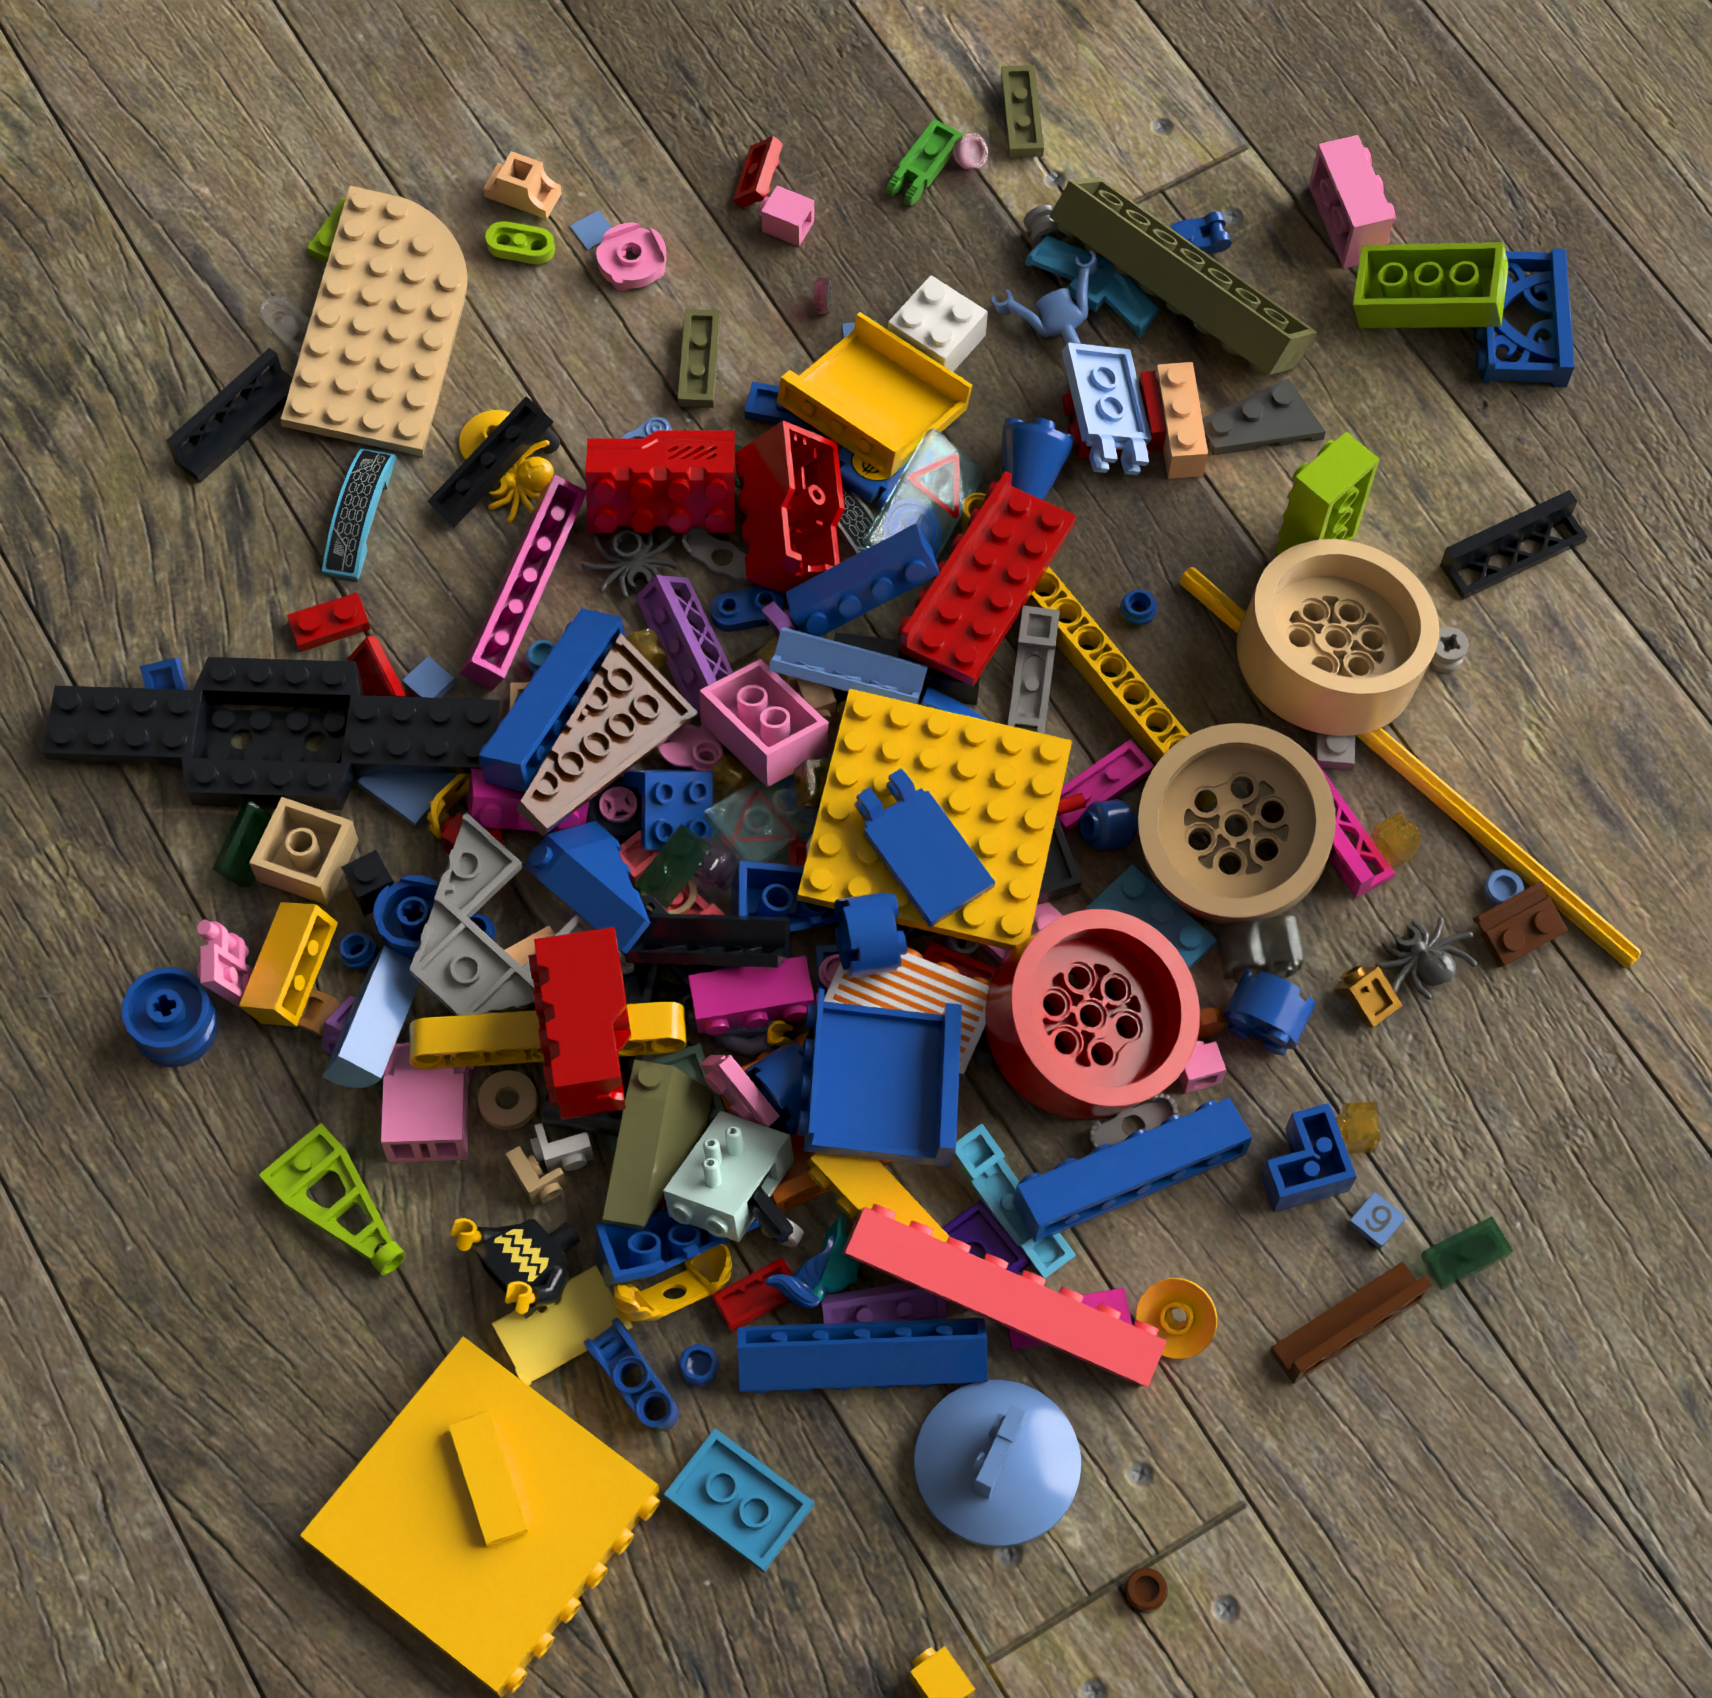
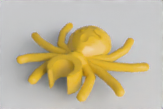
[488,440,554,524]

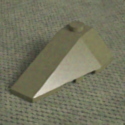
[602,1060,714,1230]

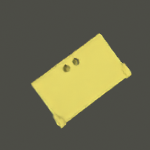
[491,1265,633,1386]

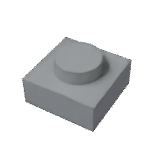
[1315,733,1355,770]

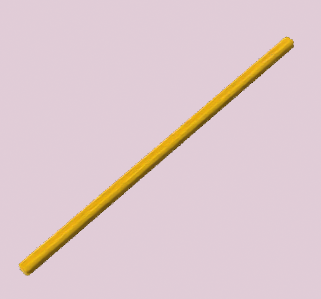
[1179,567,1641,968]

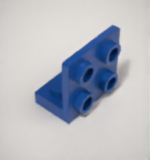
[624,769,713,850]

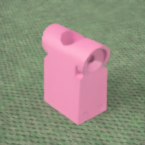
[381,1043,475,1162]

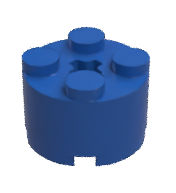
[373,875,439,960]
[834,892,907,978]
[1224,970,1315,1056]
[744,1042,810,1136]

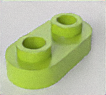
[485,221,555,264]

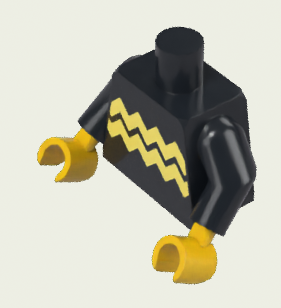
[450,1218,580,1319]

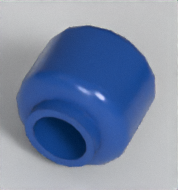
[1079,800,1138,851]

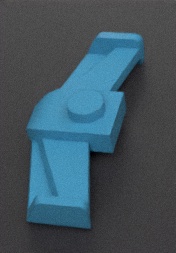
[1025,235,1160,338]

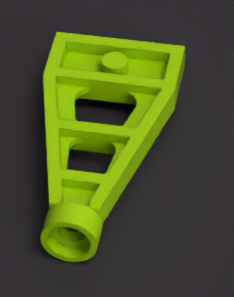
[259,1123,406,1276]

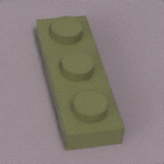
[1000,65,1044,158]
[678,309,721,408]

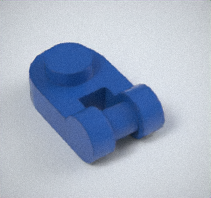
[1170,211,1232,254]

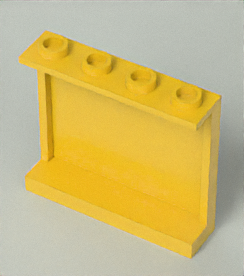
[777,312,972,477]

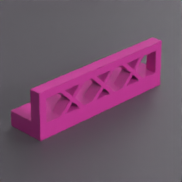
[1310,754,1395,899]

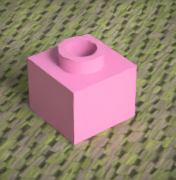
[1179,1041,1226,1094]

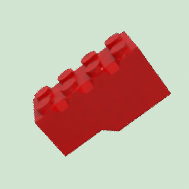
[735,421,845,594]
[585,430,735,533]
[528,927,632,1119]

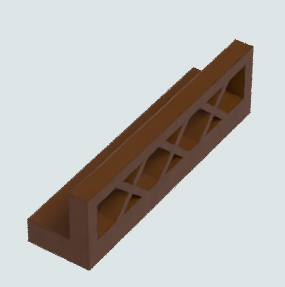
[1270,1261,1433,1384]

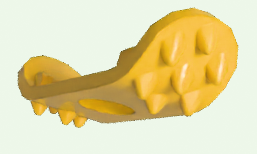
[427,774,470,839]

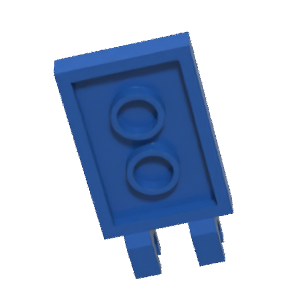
[854,768,996,927]

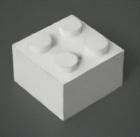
[888,275,988,372]

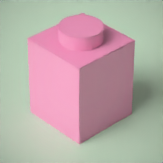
[759,185,814,247]

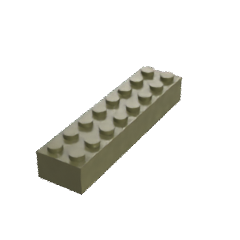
[1049,177,1317,375]

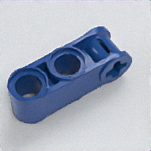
[584,1317,679,1432]

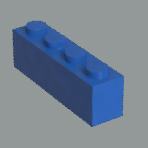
[786,523,940,637]

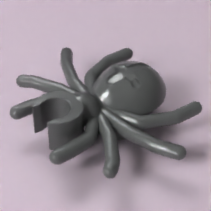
[582,528,679,599]
[1375,917,1477,1000]

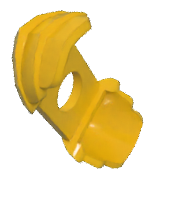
[613,1244,732,1323]

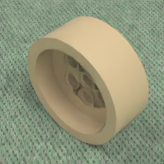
[1236,539,1439,736]
[1138,723,1336,925]

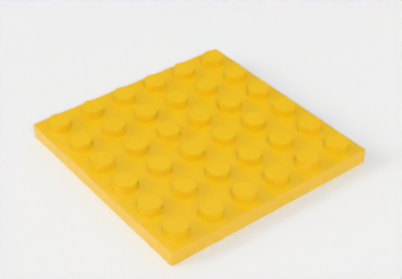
[797,689,1072,951]

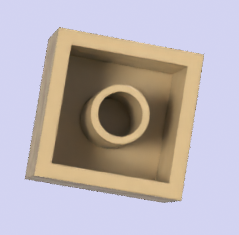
[249,797,359,906]

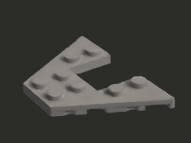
[409,812,635,1016]

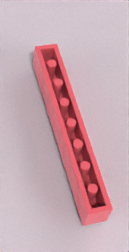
[841,1203,1167,1387]

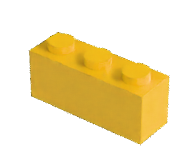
[239,902,338,1027]

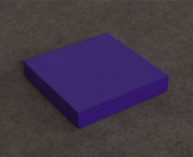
[942,1200,1030,1312]

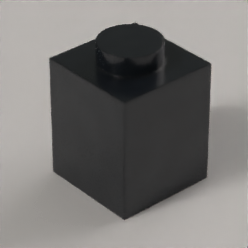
[341,850,394,916]

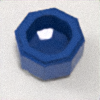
[678,1343,720,1387]

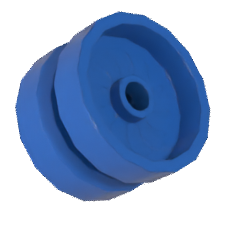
[122,967,218,1067]

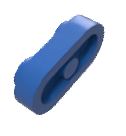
[710,586,784,632]

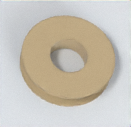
[478,1070,538,1130]

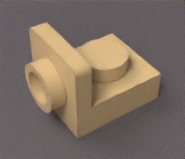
[506,1146,567,1205]

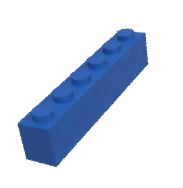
[479,608,625,792]
[1013,1098,1253,1243]
[737,1318,988,1394]

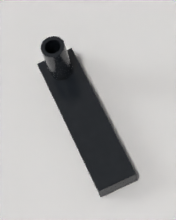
[427,396,560,528]

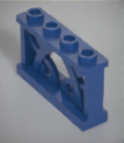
[1474,249,1575,387]

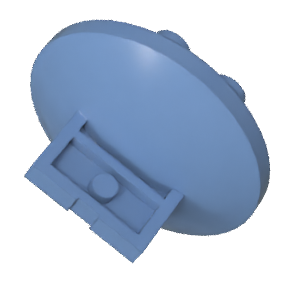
[914,1380,1081,1548]

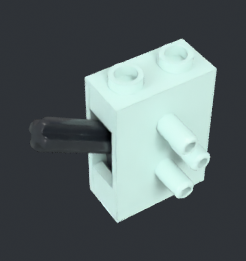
[663,1111,794,1243]

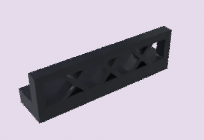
[166,348,293,483]
[1440,490,1588,600]
[625,913,791,968]

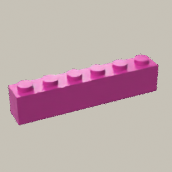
[459,474,586,691]

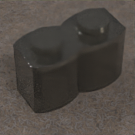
[1216,916,1304,983]

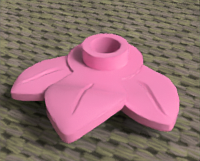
[658,724,725,775]

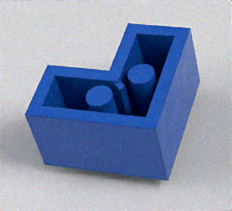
[1261,1103,1357,1212]

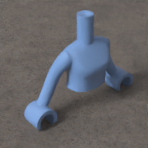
[991,251,1098,344]

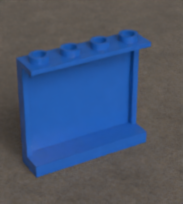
[798,988,962,1167]

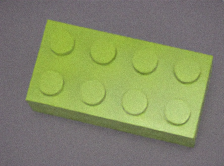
[1353,242,1509,328]
[1275,432,1380,555]

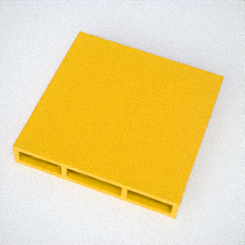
[300,1336,661,1698]

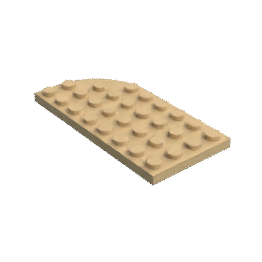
[281,186,468,457]

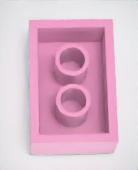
[1309,135,1396,269]
[699,659,828,787]

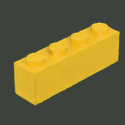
[806,1152,950,1243]

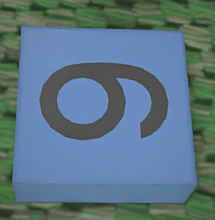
[1348,1192,1407,1250]

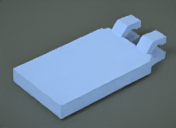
[1062,343,1152,475]

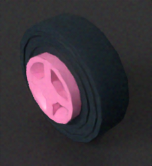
[586,776,642,844]

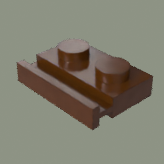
[1472,882,1568,968]

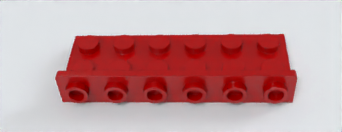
[897,471,1077,686]

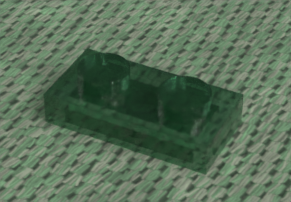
[212,801,272,888]
[634,824,714,909]
[1420,1216,1514,1291]

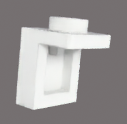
[530,1123,594,1173]

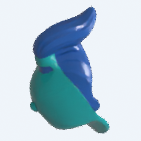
[765,1212,860,1309]

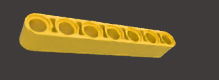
[410,1002,686,1069]

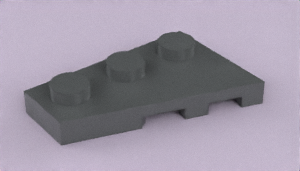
[1202,378,1326,455]

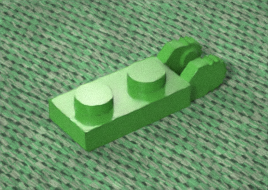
[886,119,964,207]

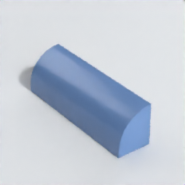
[322,945,419,1088]

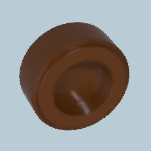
[1124,1568,1168,1613]

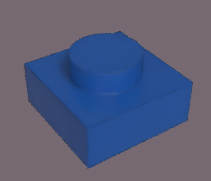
[140,657,188,690]

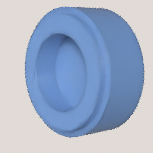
[1483,869,1524,907]

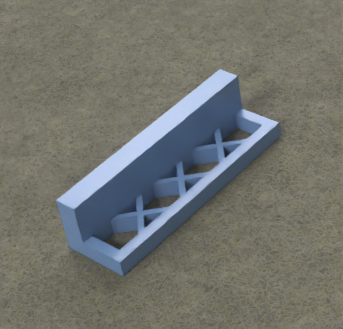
[769,627,928,704]

